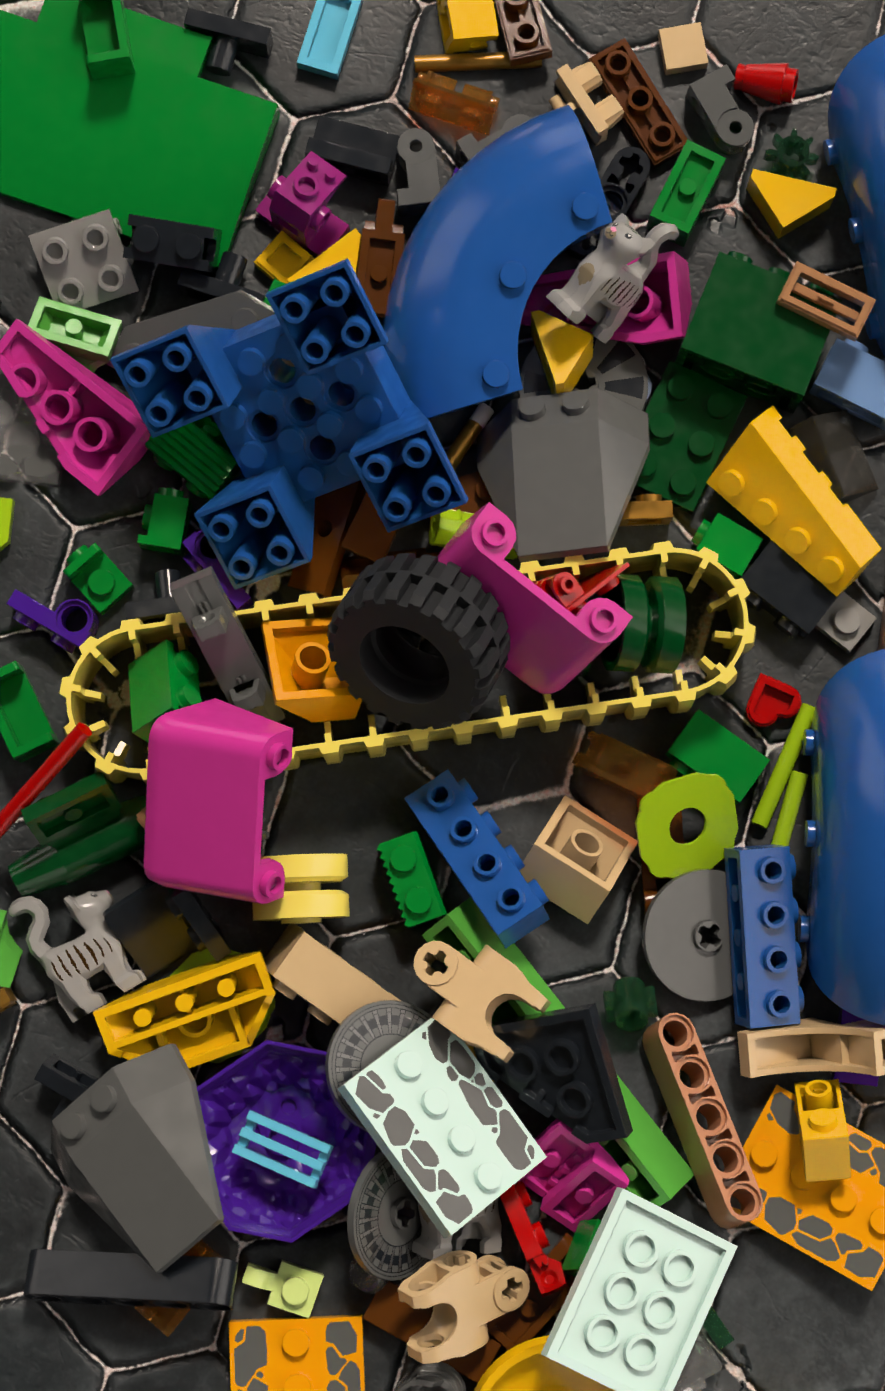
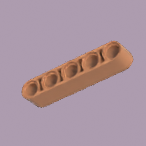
[642,1013,763,1229]

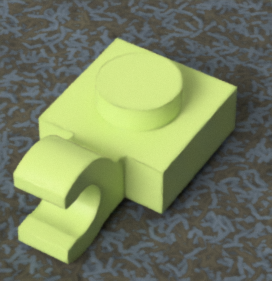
[242,1260,324,1319]

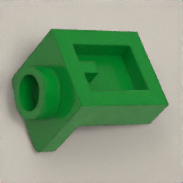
[63,543,134,615]

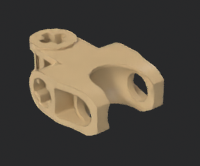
[413,941,551,1063]
[398,1250,530,1364]

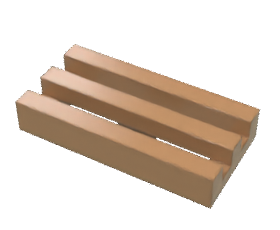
[776,261,876,342]

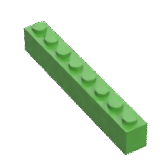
[422,897,694,1207]

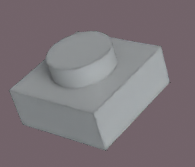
[815,592,877,654]

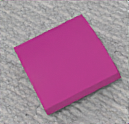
[518,1118,629,1233]

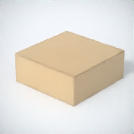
[658,22,708,75]

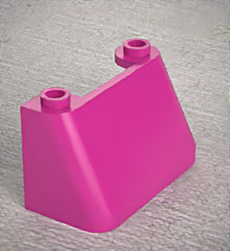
[437,502,633,694]
[144,698,293,904]

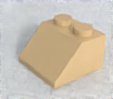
[519,795,638,924]

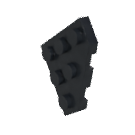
[474,1003,633,1144]

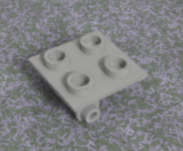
[28,209,139,309]

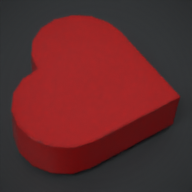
[745,673,802,728]

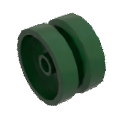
[600,574,687,674]

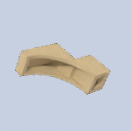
[737,1017,885,1078]

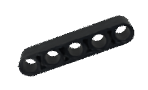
[23,1249,238,1311]

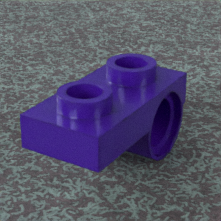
[182,529,254,611]
[6,589,99,654]

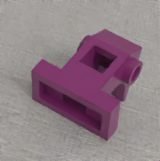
[255,151,350,257]

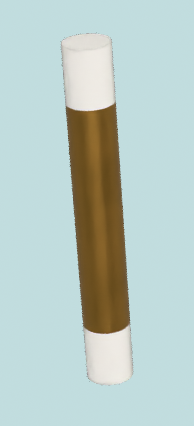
[446,403,494,471]

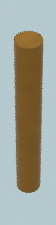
[414,52,542,73]

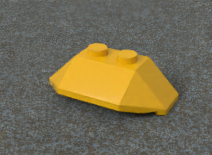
[93,951,276,1068]

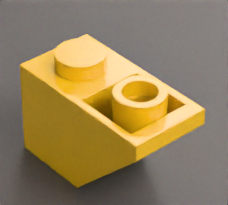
[794,1079,851,1182]

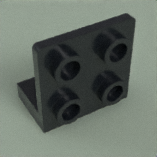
[103,881,232,978]

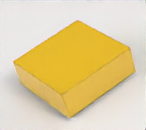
[254,231,314,284]

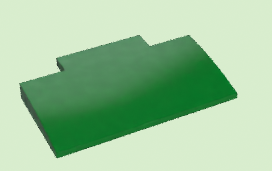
[0,0,280,269]

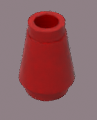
[734,63,799,106]

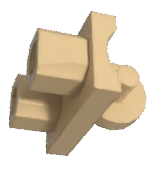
[549,61,624,146]

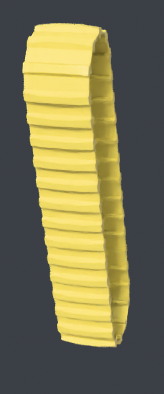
[59,541,756,784]

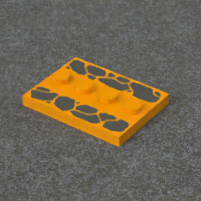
[730,1085,885,1291]
[229,1314,365,1391]

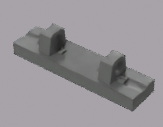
[170,566,286,722]

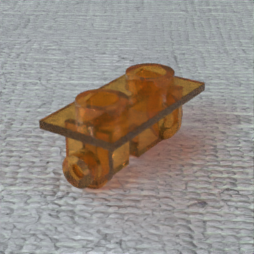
[408,70,500,136]

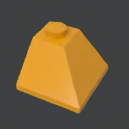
[261,617,362,722]

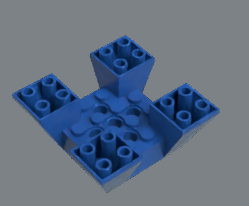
[110,259,469,590]

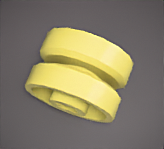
[252,854,350,924]

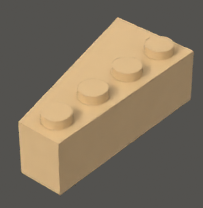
[264,924,401,1026]

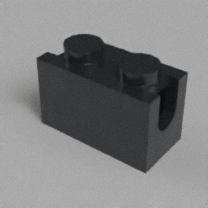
[123,214,222,273]
[742,540,838,639]

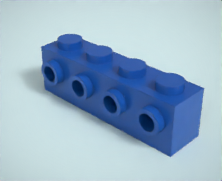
[404,769,550,949]
[724,844,804,1029]

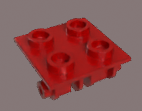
[533,562,630,616]

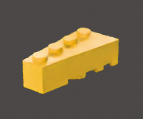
[706,405,882,596]

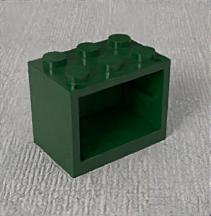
[675,251,842,414]

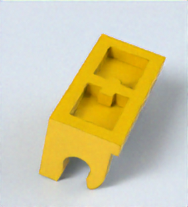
[436,0,499,54]

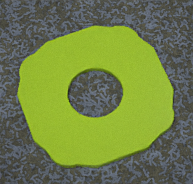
[635,772,739,878]

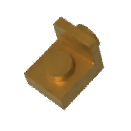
[619,494,673,526]

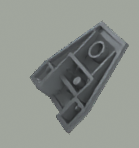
[477,388,650,562]
[50,1043,224,1273]

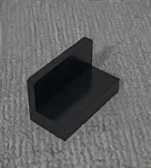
[305,116,400,187]

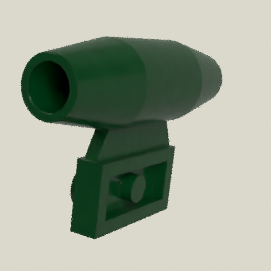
[8,772,146,897]

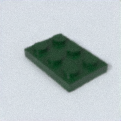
[635,361,747,515]

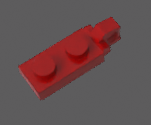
[500,1180,567,1297]

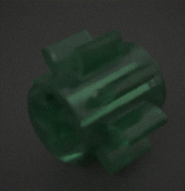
[763,128,819,181]
[603,976,658,1032]

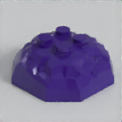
[197,1040,376,1243]

